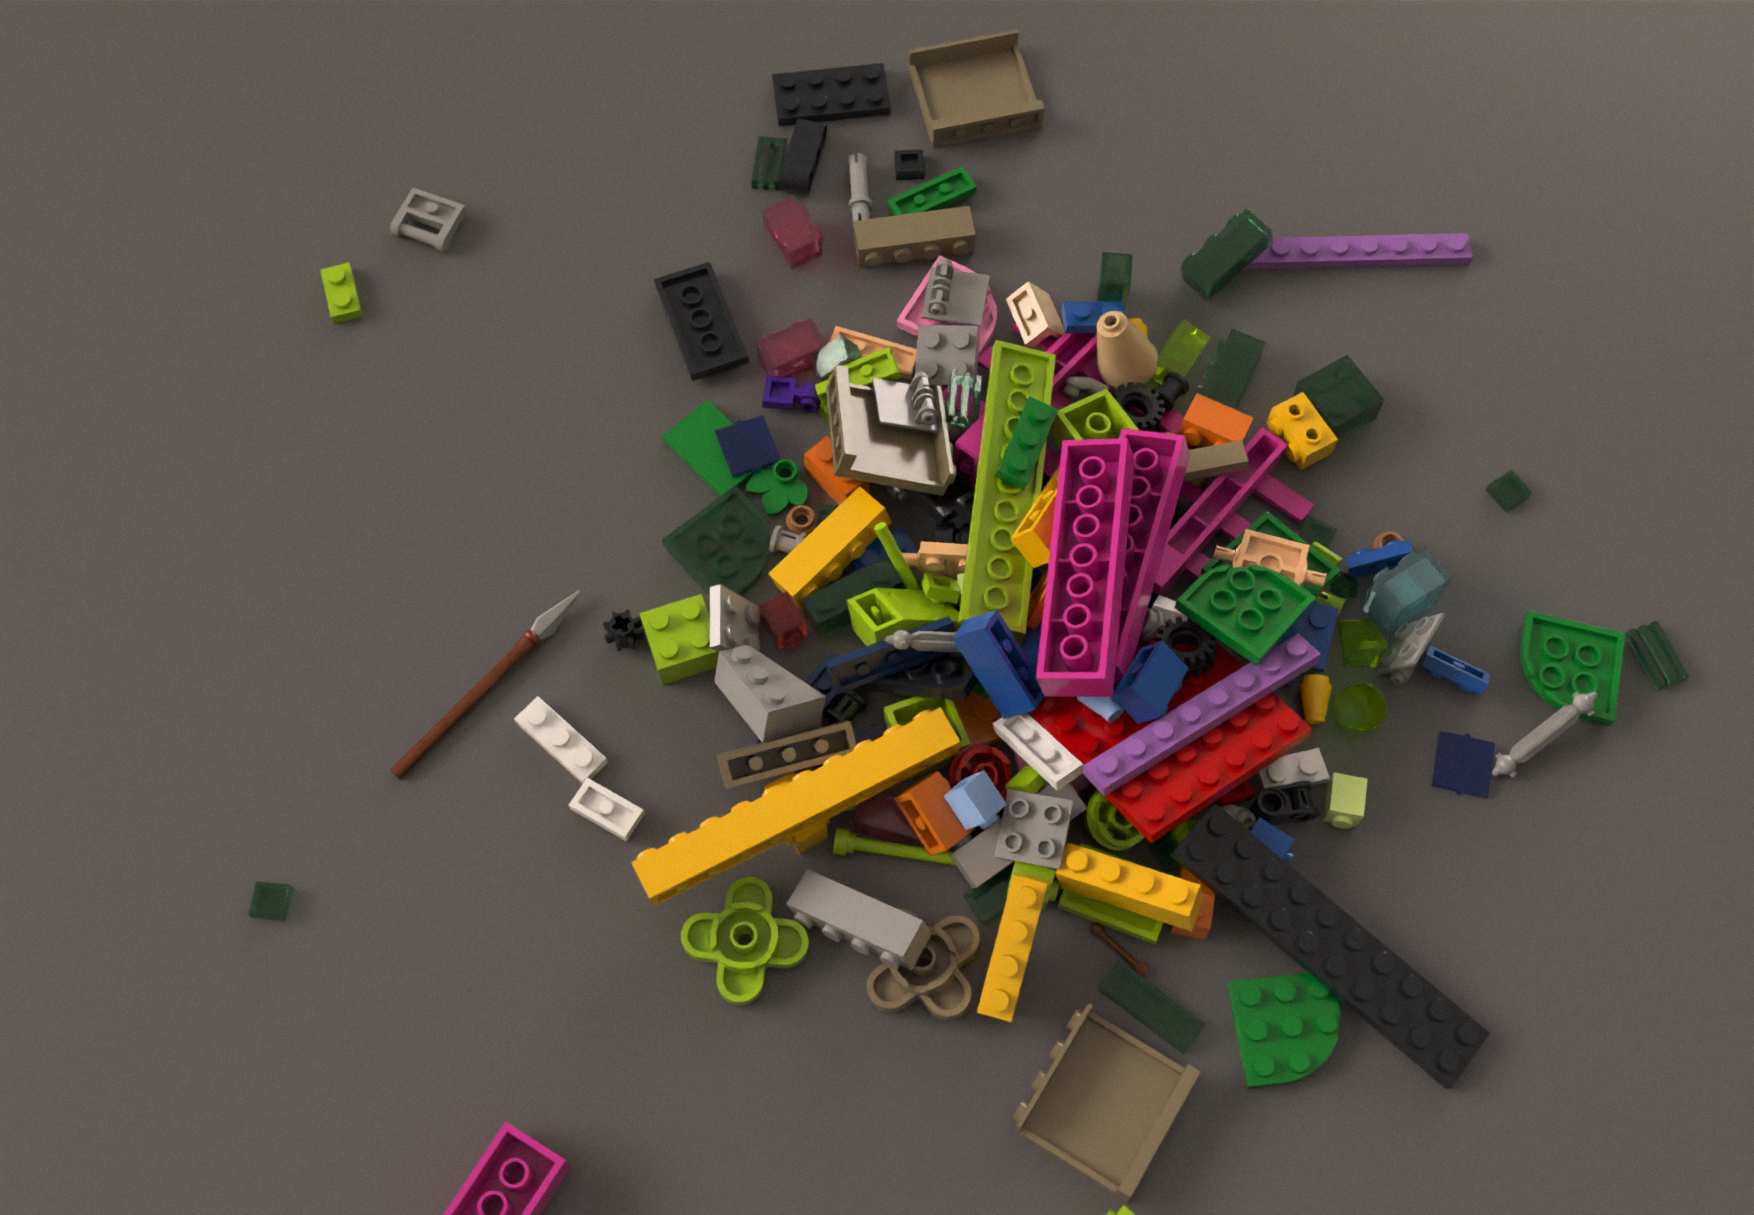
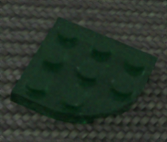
[662,485,770,596]

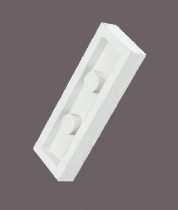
[514,696,608,784]
[993,712,1083,791]

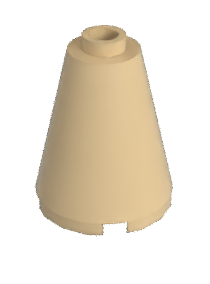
[1097,311,1158,390]

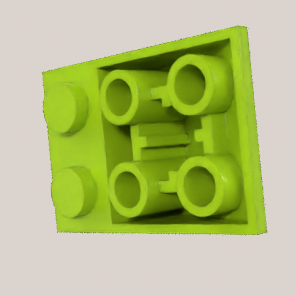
[847,588,961,646]

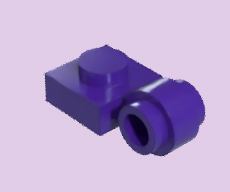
[762,375,822,413]

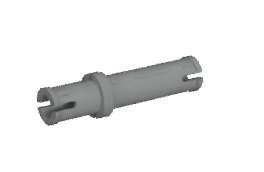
[848,153,872,231]

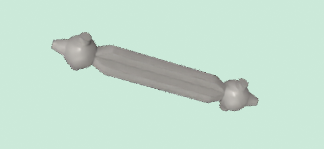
[885,630,960,652]
[1491,692,1598,777]

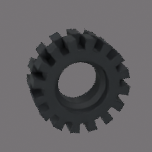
[1112,382,1165,432]
[1155,616,1217,680]

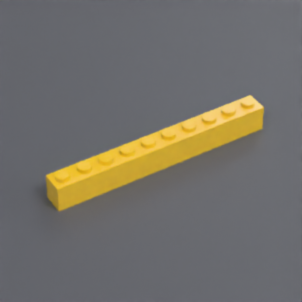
[631,707,960,908]

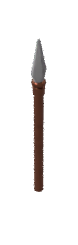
[390,591,581,779]

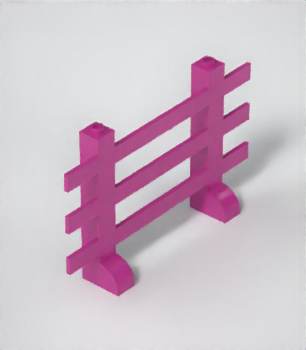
[942,322,1315,609]

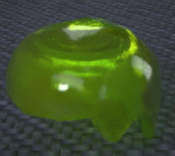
[1333,683,1388,734]

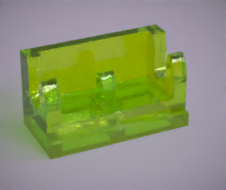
[1152,319,1211,385]

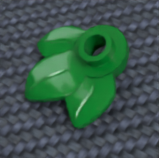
[746,459,808,515]

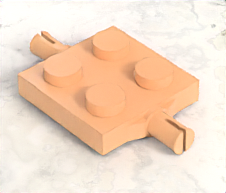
[1213,529,1326,587]
[902,541,968,581]

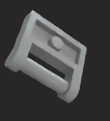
[390,188,467,252]

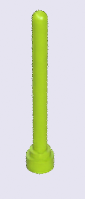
[833,827,956,866]

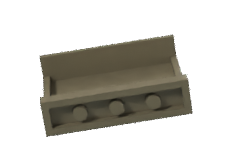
[908,30,1045,148]
[826,365,956,496]
[1013,1003,1201,1203]

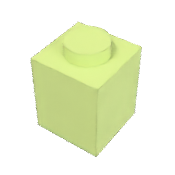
[1323,772,1368,829]

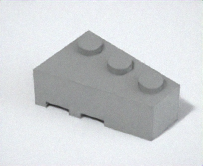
[714,644,826,743]

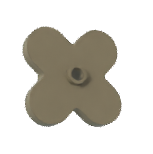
[867,908,981,1021]

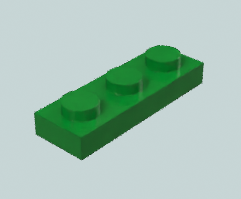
[887,166,977,216]
[995,396,1058,490]

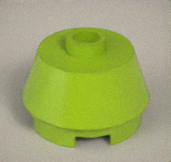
[1083,790,1145,851]

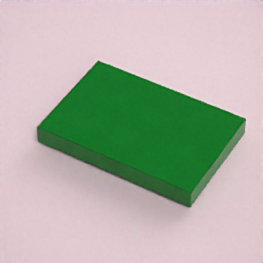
[662,400,770,501]

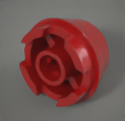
[948,744,1011,800]

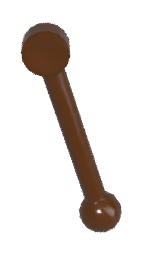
[1091,923,1149,977]

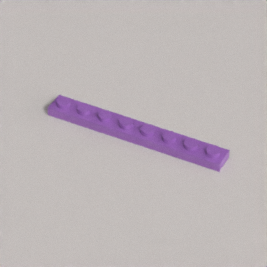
[1232,233,1473,270]
[1083,634,1321,796]

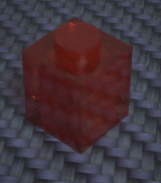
[759,592,807,650]

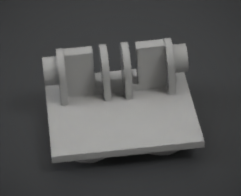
[921,259,990,327]
[872,372,939,433]
[1375,613,1445,685]
[994,789,1074,870]

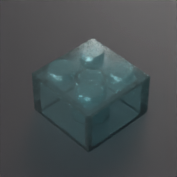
[1361,548,1452,636]

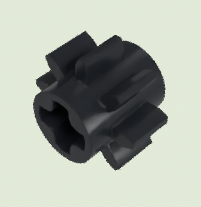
[603,609,644,652]

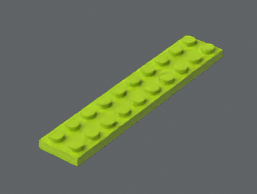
[958,340,1056,639]

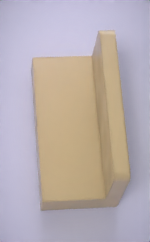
[1006,281,1065,348]

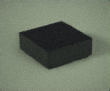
[894,149,925,180]

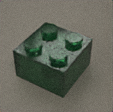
[1292,355,1384,440]

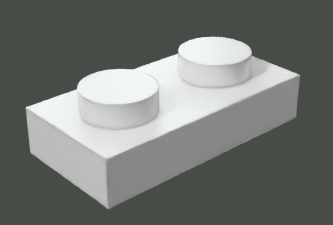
[1256,748,1330,791]
[569,778,645,842]

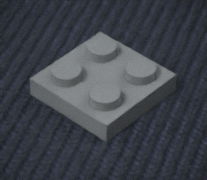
[915,325,980,388]
[710,584,760,652]

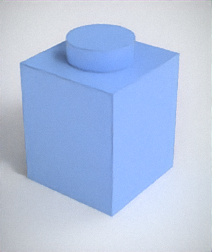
[943,770,1007,830]

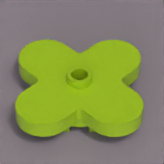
[681,877,809,1005]

